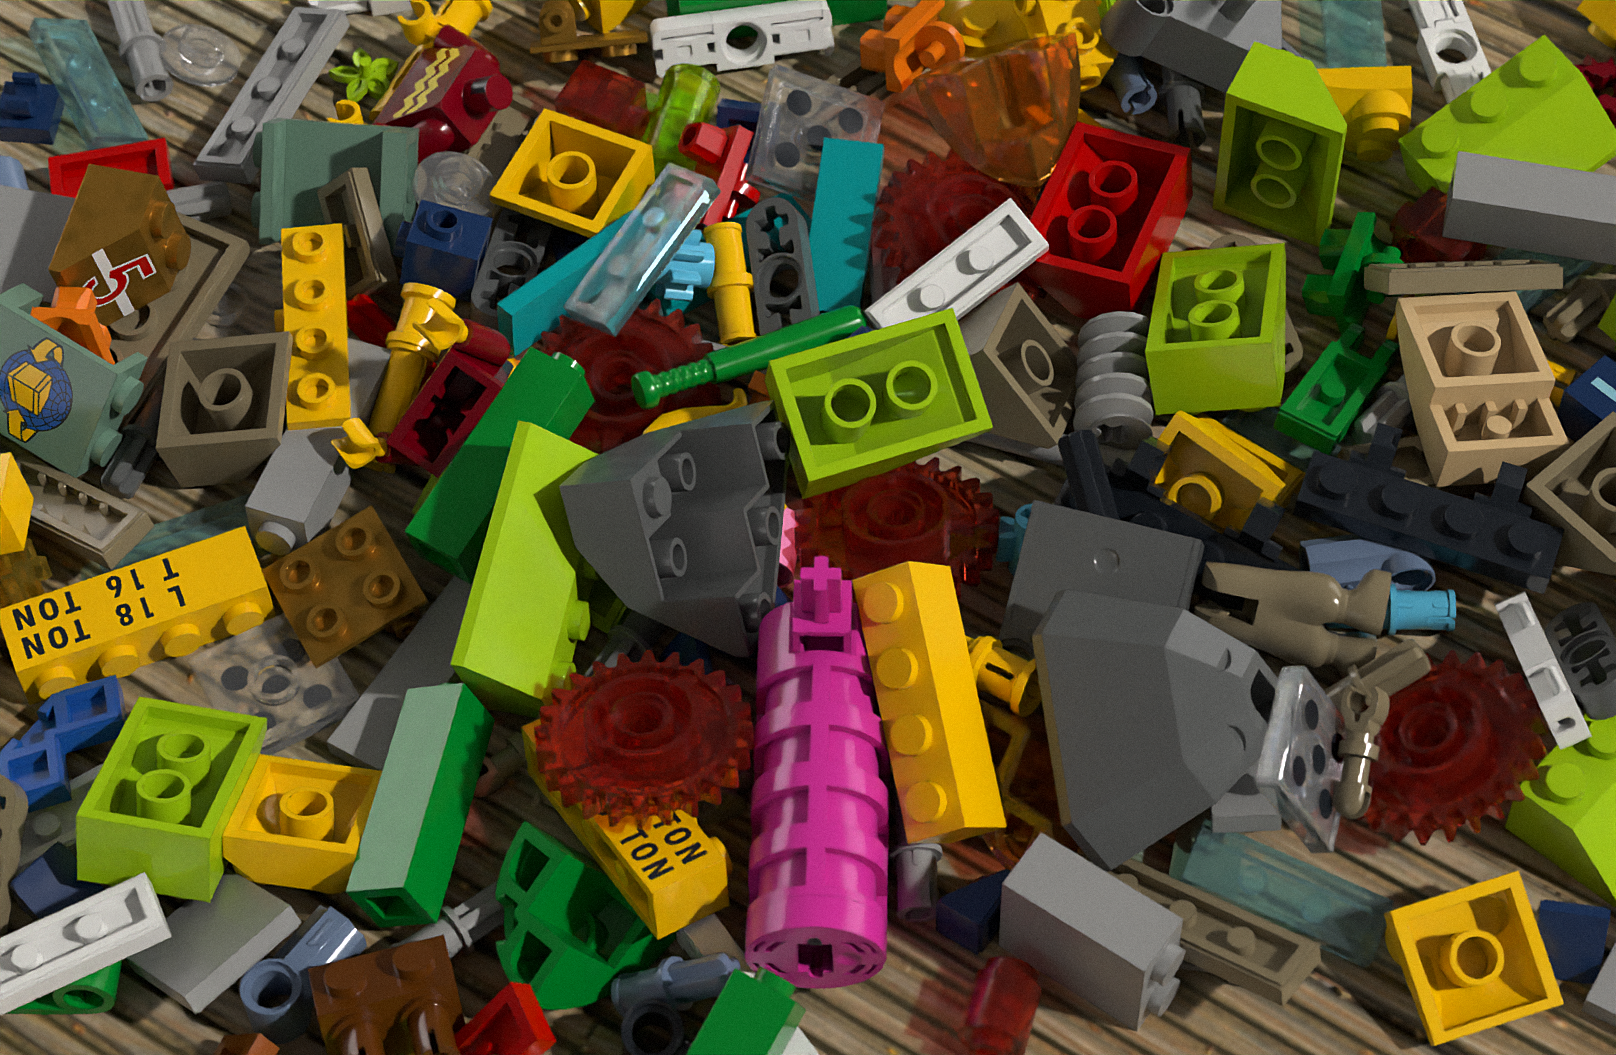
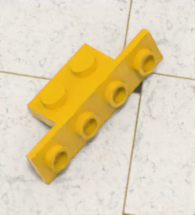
[274,223,352,431]

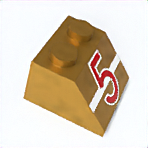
[48,164,191,327]

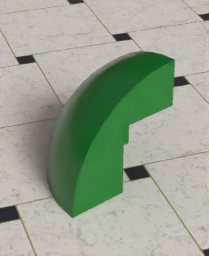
[495,821,678,1010]

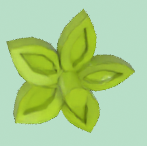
[329,47,398,102]

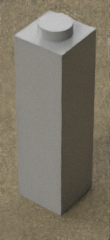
[1442,151,1616,265]
[245,338,392,555]

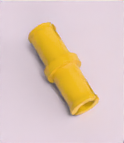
[703,222,758,346]

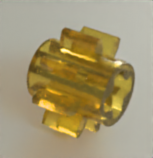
[0,538,53,609]

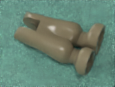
[1193,562,1391,680]

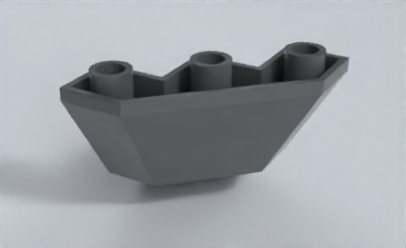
[559,400,790,658]
[1032,589,1294,872]

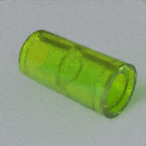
[641,63,721,190]

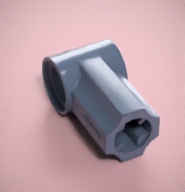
[1298,534,1436,591]
[239,905,367,1044]

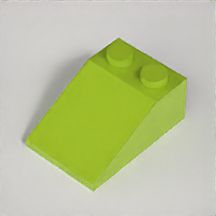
[1145,243,1286,416]
[764,308,993,499]
[76,696,267,903]

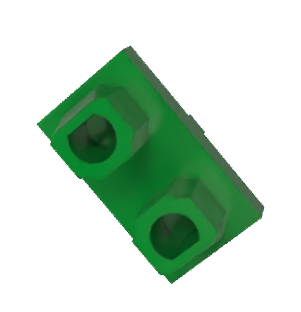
[1302,212,1404,335]

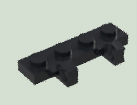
[1293,422,1564,594]
[1054,435,1301,611]

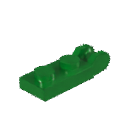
[1273,322,1400,455]

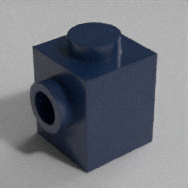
[393,199,493,302]

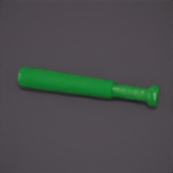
[631,305,868,410]

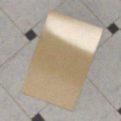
[1395,291,1569,487]

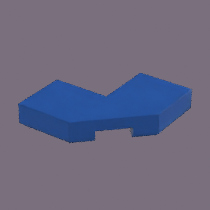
[0,675,127,814]

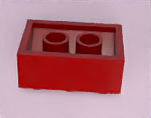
[1023,122,1193,320]

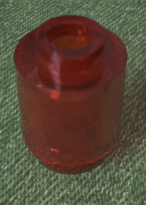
[958,956,1042,1055]

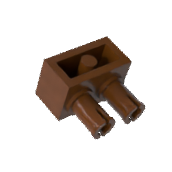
[308,934,466,1055]

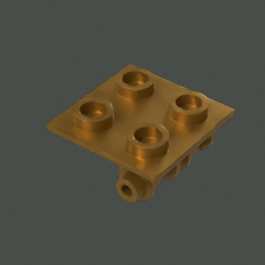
[529,0,648,63]
[262,505,428,669]

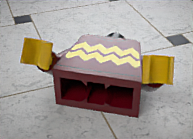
[326,0,513,166]
[330,298,514,478]

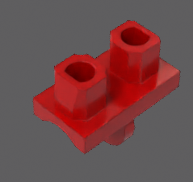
[657,122,761,230]

